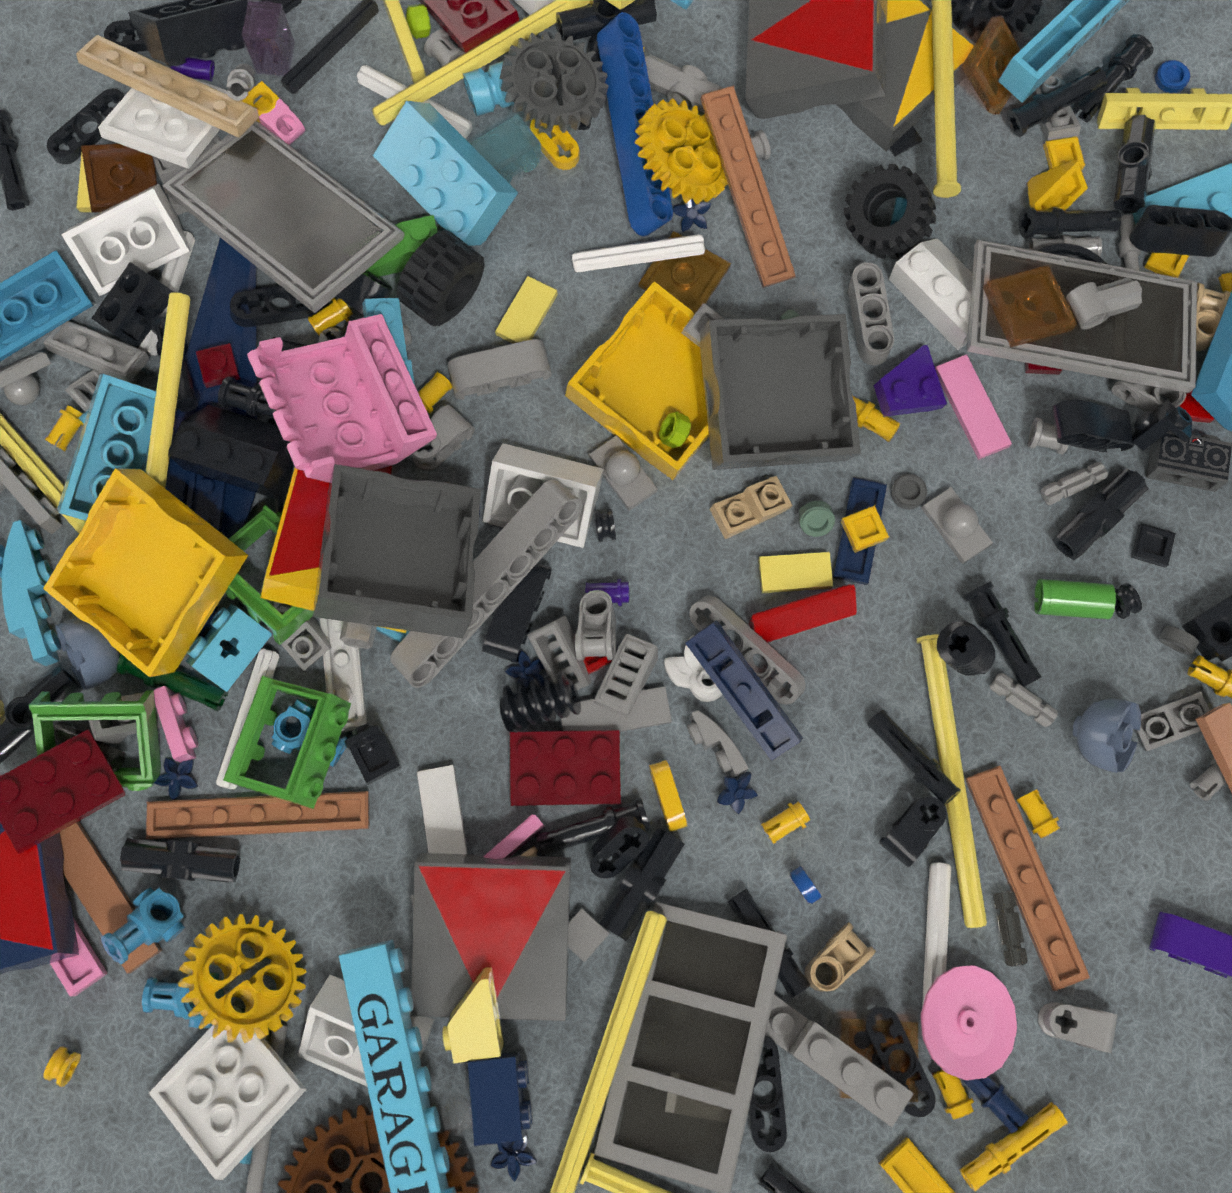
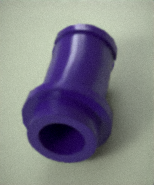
[170,57,215,82]
[585,578,630,607]

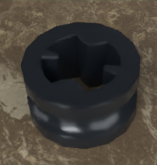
[594,509,616,542]
[1115,583,1142,619]

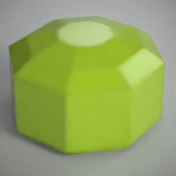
[406,4,431,39]
[659,412,691,448]

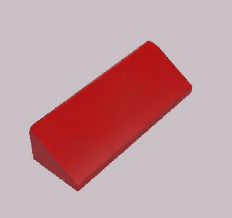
[749,584,857,642]

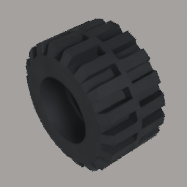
[844,164,936,259]
[397,230,485,327]

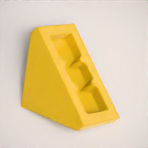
[1027,161,1088,212]

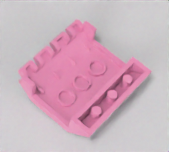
[247,314,437,482]

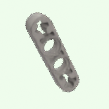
[689,595,806,705]

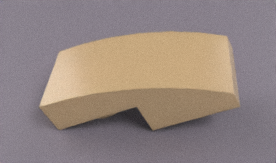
[710,476,792,539]

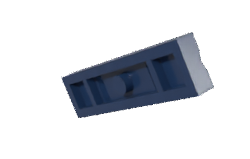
[685,620,803,761]

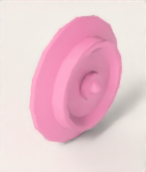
[920,965,1017,1080]

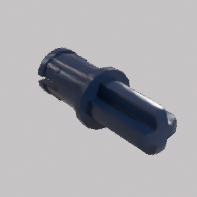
[962,1076,1029,1133]

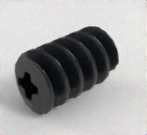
[937,622,995,676]
[500,671,581,732]

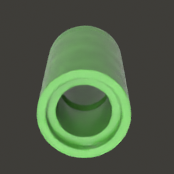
[1035,579,1116,620]

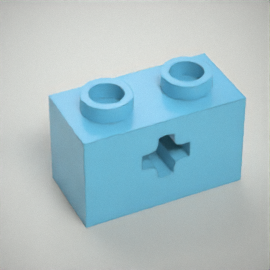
[186,604,272,692]

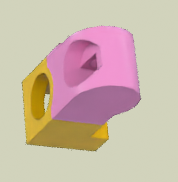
[240,81,305,146]

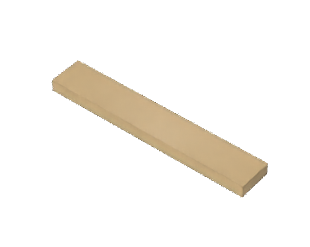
[76,35,259,138]

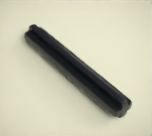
[281,0,379,94]

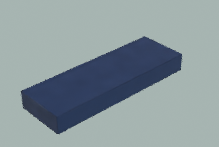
[833,477,887,585]

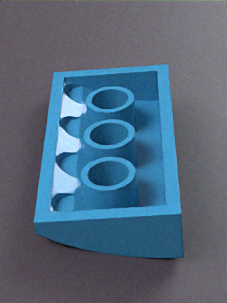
[0,250,93,361]
[1191,291,1232,431]

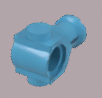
[271,698,349,767]
[101,887,185,964]
[142,972,225,1028]

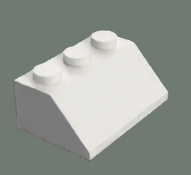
[61,183,190,296]
[889,238,1007,350]
[483,443,604,548]
[298,975,434,1086]

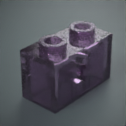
[242,1,295,76]

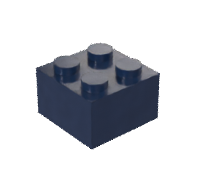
[468,1052,533,1146]

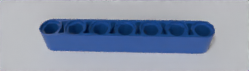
[597,12,673,237]

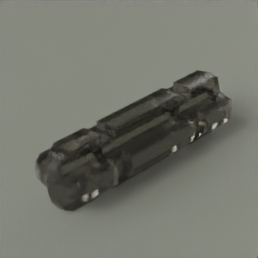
[993,891,1028,967]

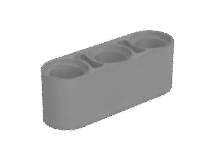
[848,262,894,366]
[447,339,552,400]

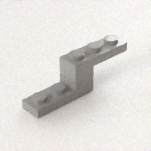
[0,448,63,534]
[728,974,914,1127]

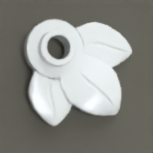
[664,635,733,702]

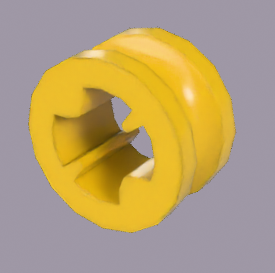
[43,1046,81,1087]

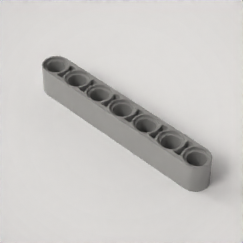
[390,480,582,688]

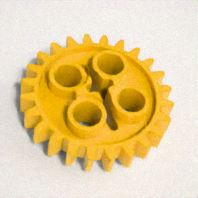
[635,98,728,204]
[178,914,306,1043]

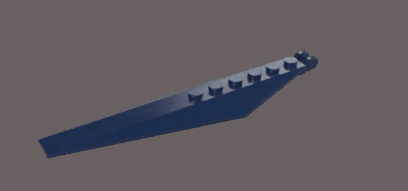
[165,234,258,640]

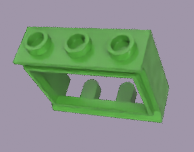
[225,505,313,645]
[223,676,351,809]
[29,690,161,791]

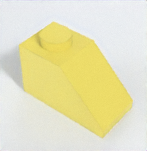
[443,967,504,1064]

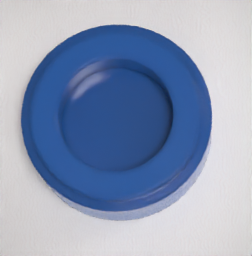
[1155,60,1190,94]
[790,866,822,905]

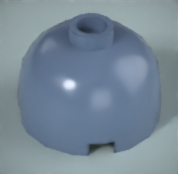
[55,617,120,690]
[1073,698,1141,773]

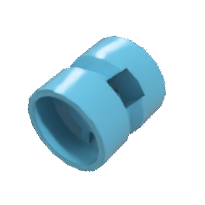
[463,61,514,117]

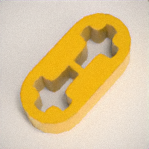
[530,119,580,170]
[649,760,688,832]

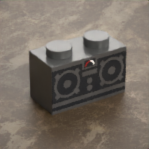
[1146,430,1232,492]

